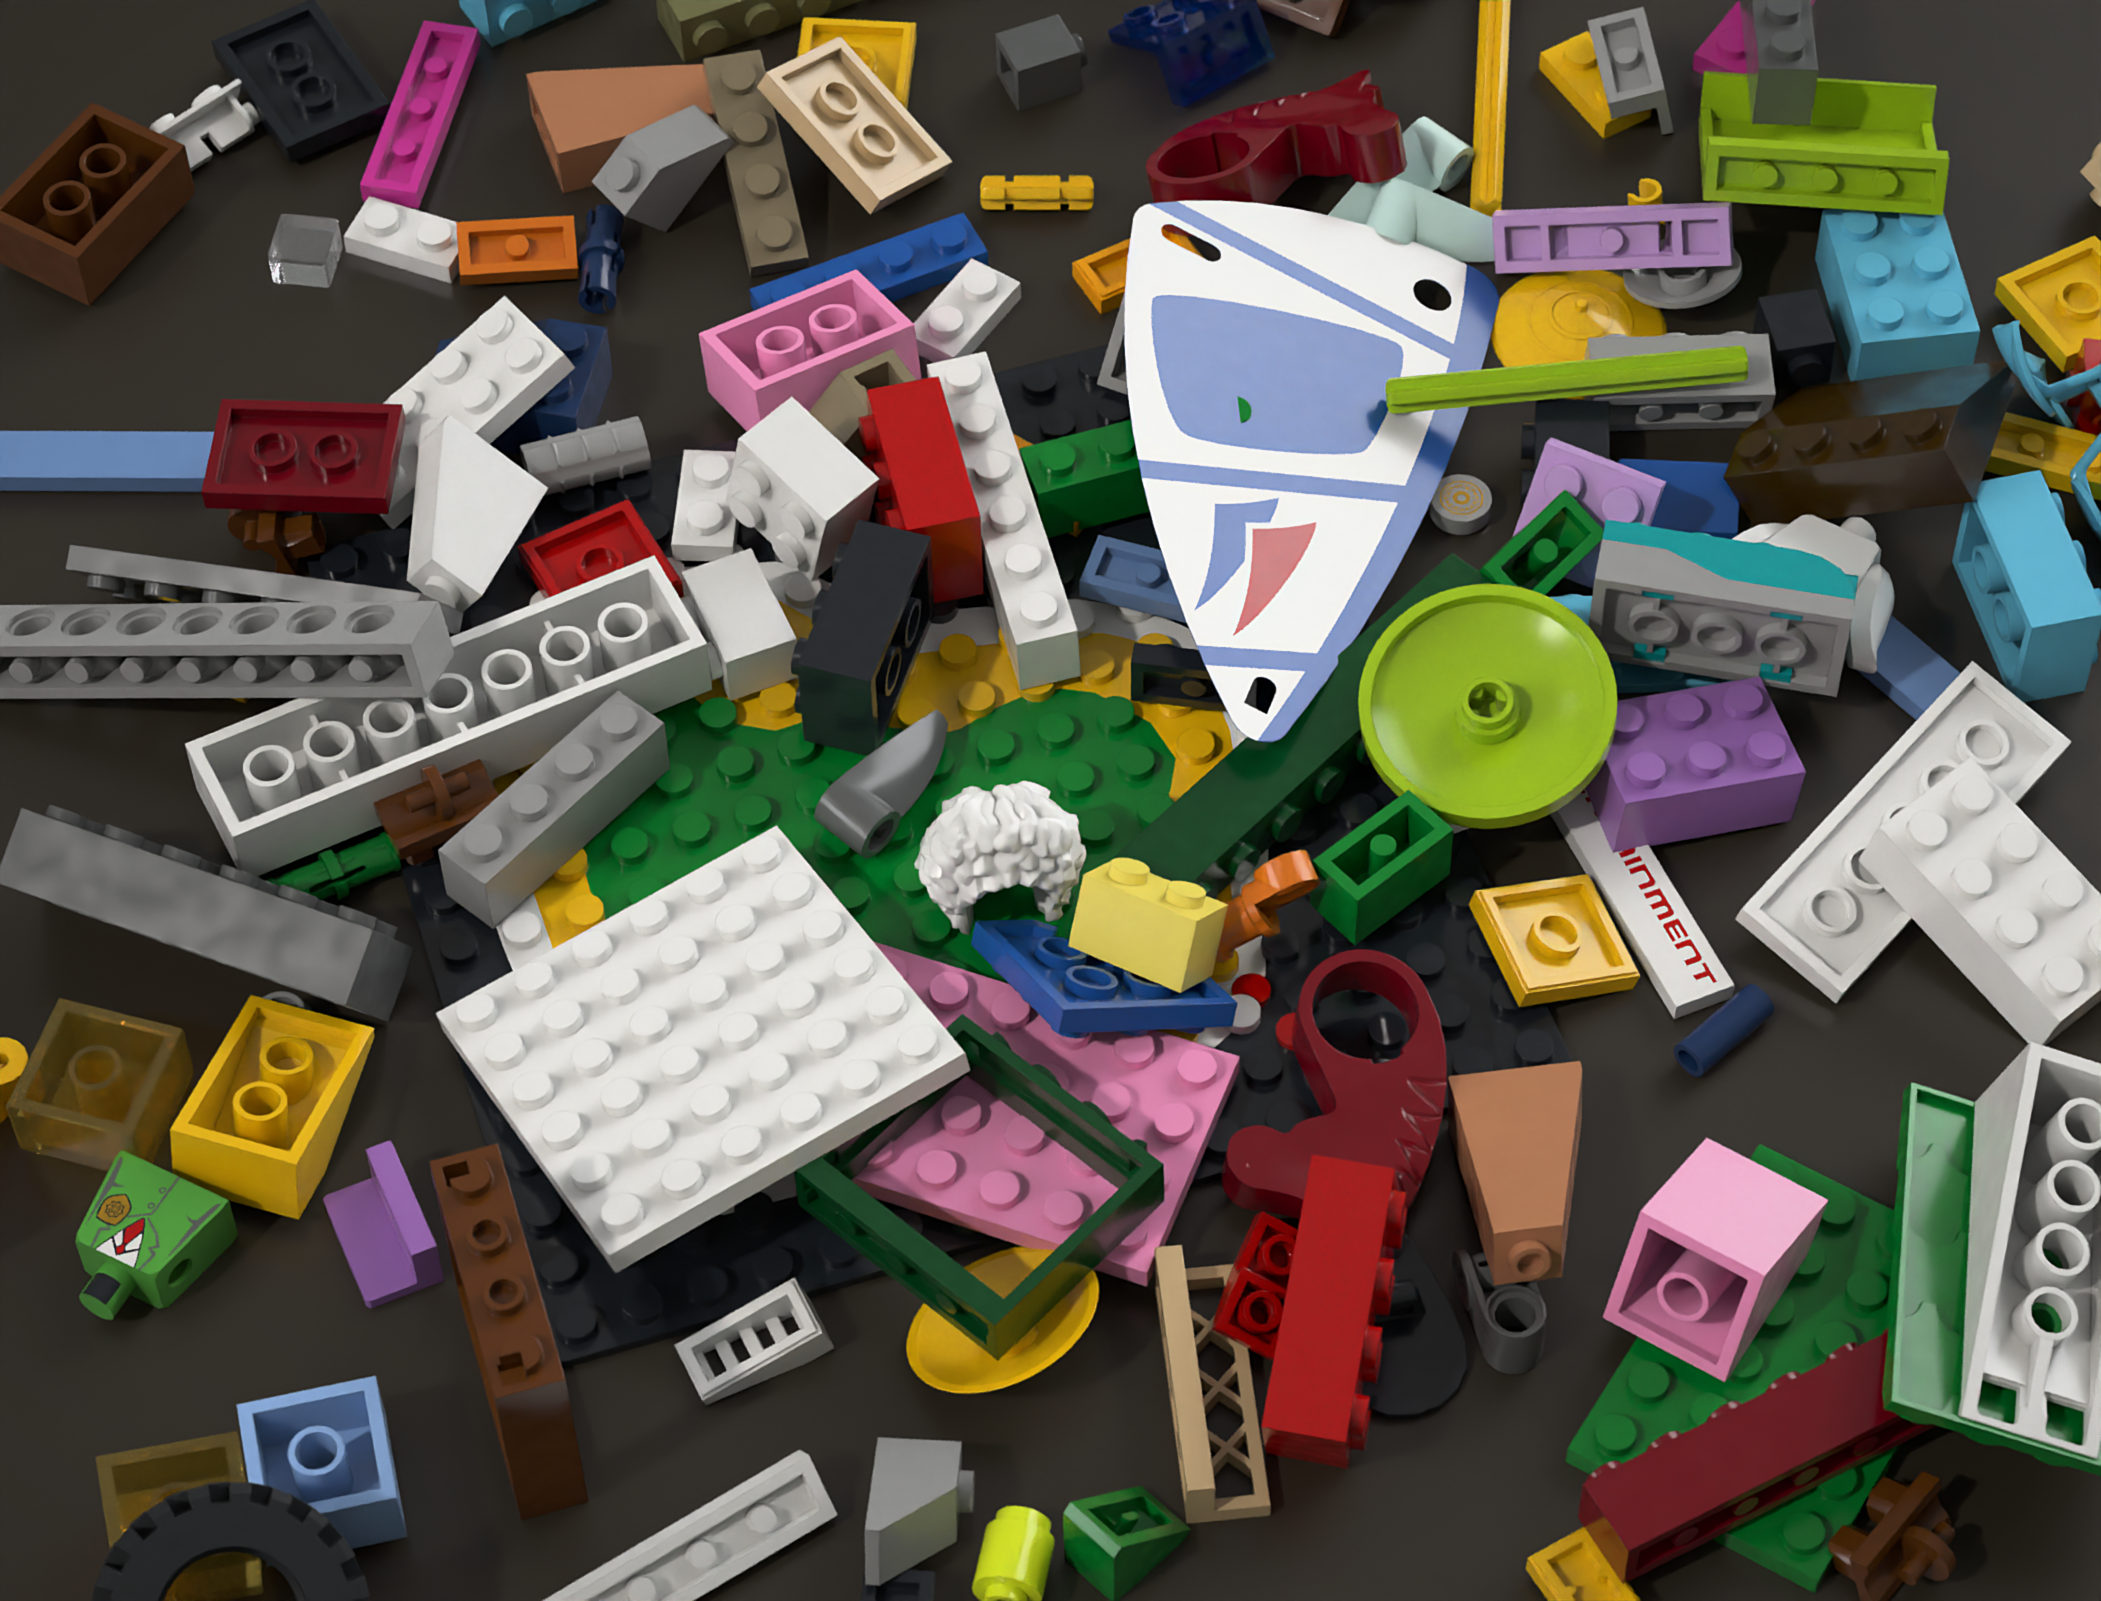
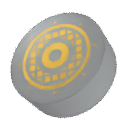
[1430,474,1492,535]

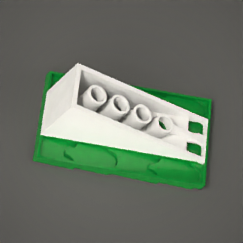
[1882,1042,2101,1477]

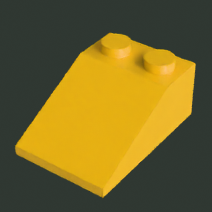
[170,995,374,1220]

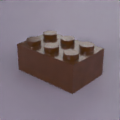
[0,102,196,306]

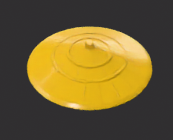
[1490,270,1668,400]
[906,1246,1099,1394]

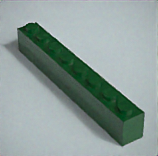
[1115,553,1497,899]

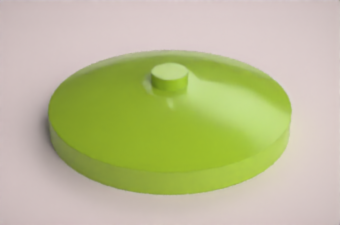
[1358,584,1618,829]

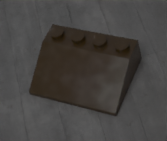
[1723,360,2018,527]

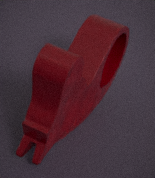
[1146,69,1407,236]
[1221,949,1447,1259]

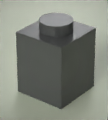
[995,14,1087,112]

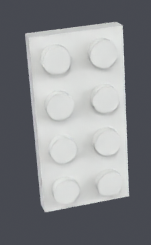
[379,296,575,529]

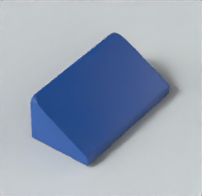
[1617,459,1739,539]

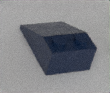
[434,319,613,455]

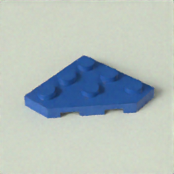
[971,919,1238,1038]

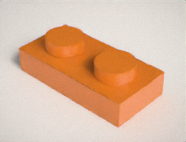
[456,215,578,285]

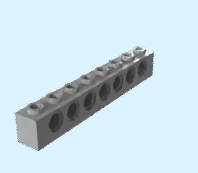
[0,601,455,699]

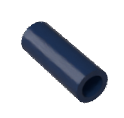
[1674,984,1775,1077]

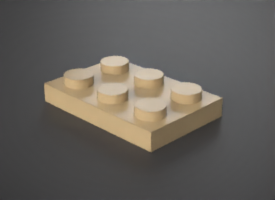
[757,36,953,214]

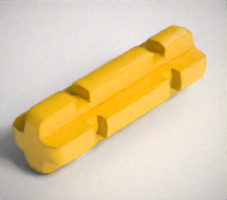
[980,175,1094,211]

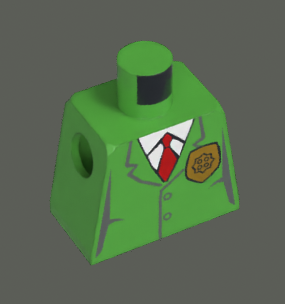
[75,1149,238,1320]

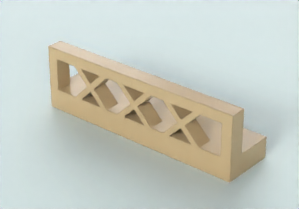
[1154,1245,1271,1524]

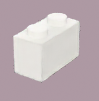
[680,548,798,701]

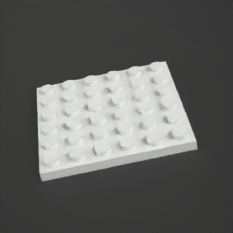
[436,826,971,1273]

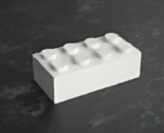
[1858,757,2101,1046]

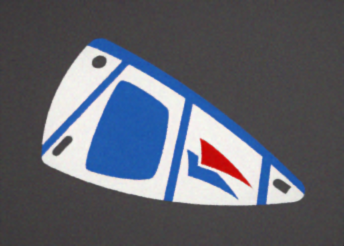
[1124,201,1499,742]

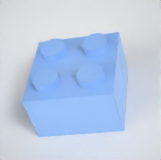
[237,1376,407,1566]

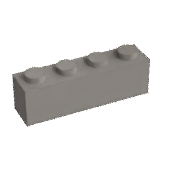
[438,690,670,929]

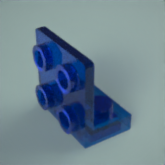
[1108,0,1275,107]

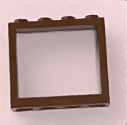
[429,1143,589,1521]

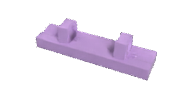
[1492,202,1734,273]

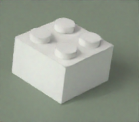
[726,396,879,582]

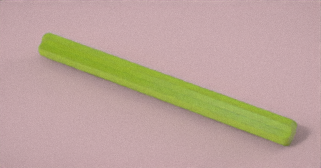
[1385,345,1749,414]

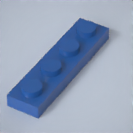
[749,212,989,311]

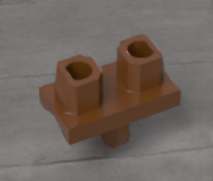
[227,509,326,576]
[374,759,499,866]
[1828,1471,1957,1601]

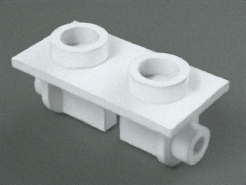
[149,78,260,171]

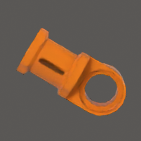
[1216,850,1320,963]

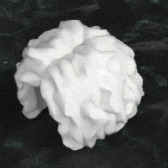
[914,781,1086,935]

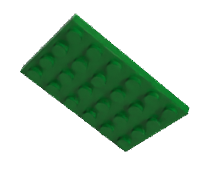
[1565,1144,1904,1593]

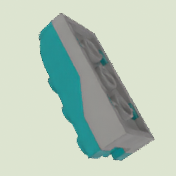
[1589,519,1858,697]

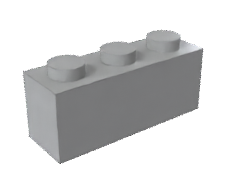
[1584,331,1776,431]

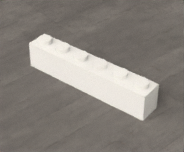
[927,351,1081,690]

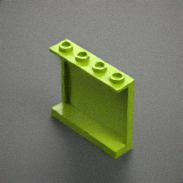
[1698,71,1950,216]

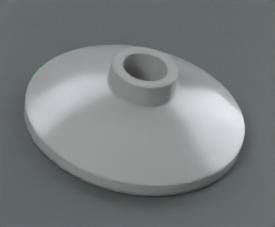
[1623,239,1742,309]

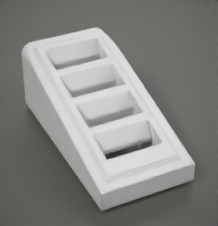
[675,1278,834,1405]

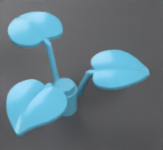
[1992,320,2101,541]

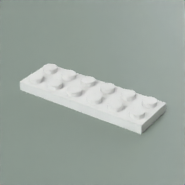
[1736,661,2071,1003]

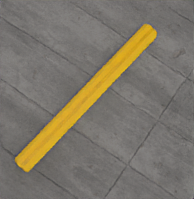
[1470,0,1511,218]

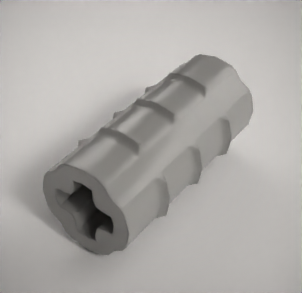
[519,416,652,496]

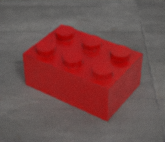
[858,376,984,604]

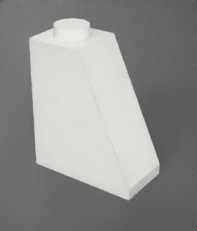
[407,414,548,612]

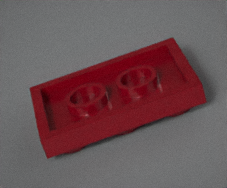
[201,399,406,514]

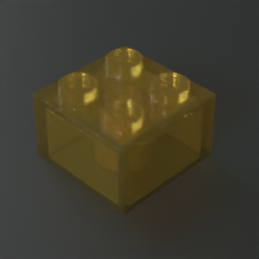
[6,998,195,1171]
[95,1431,263,1601]

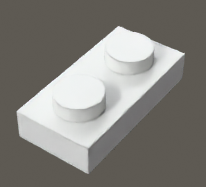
[343,196,459,283]
[913,259,1021,363]
[671,450,739,562]

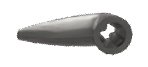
[814,709,948,859]

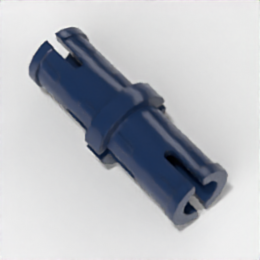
[577,204,625,314]

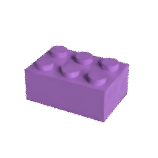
[1585,677,1806,853]

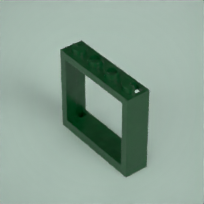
[794,1014,1165,1361]

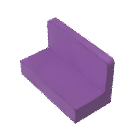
[323,1140,445,1308]

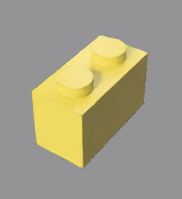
[1068,858,1228,993]

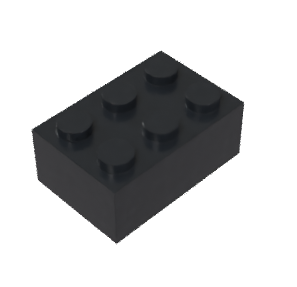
[791,520,935,756]

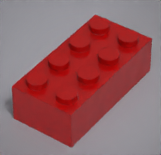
[1261,1154,1407,1469]

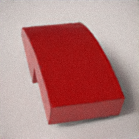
[1212,1211,1298,1361]

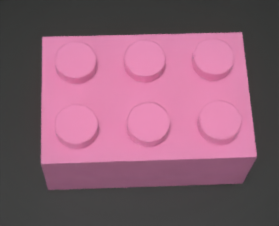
[699,269,922,431]

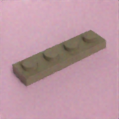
[703,49,809,277]

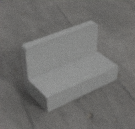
[1587,7,1674,135]

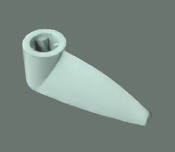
[1328,116,1474,225]
[1366,178,1495,262]

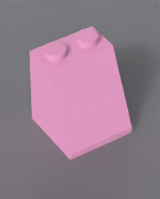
[1603,1138,1828,1382]

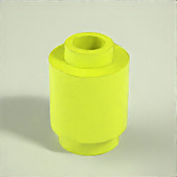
[972,1506,1055,1601]

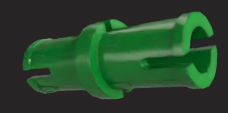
[266,832,401,901]

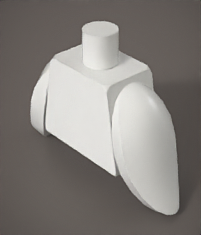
[1733,515,1895,674]

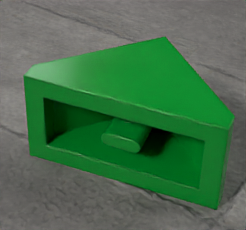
[1063,1486,1191,1601]

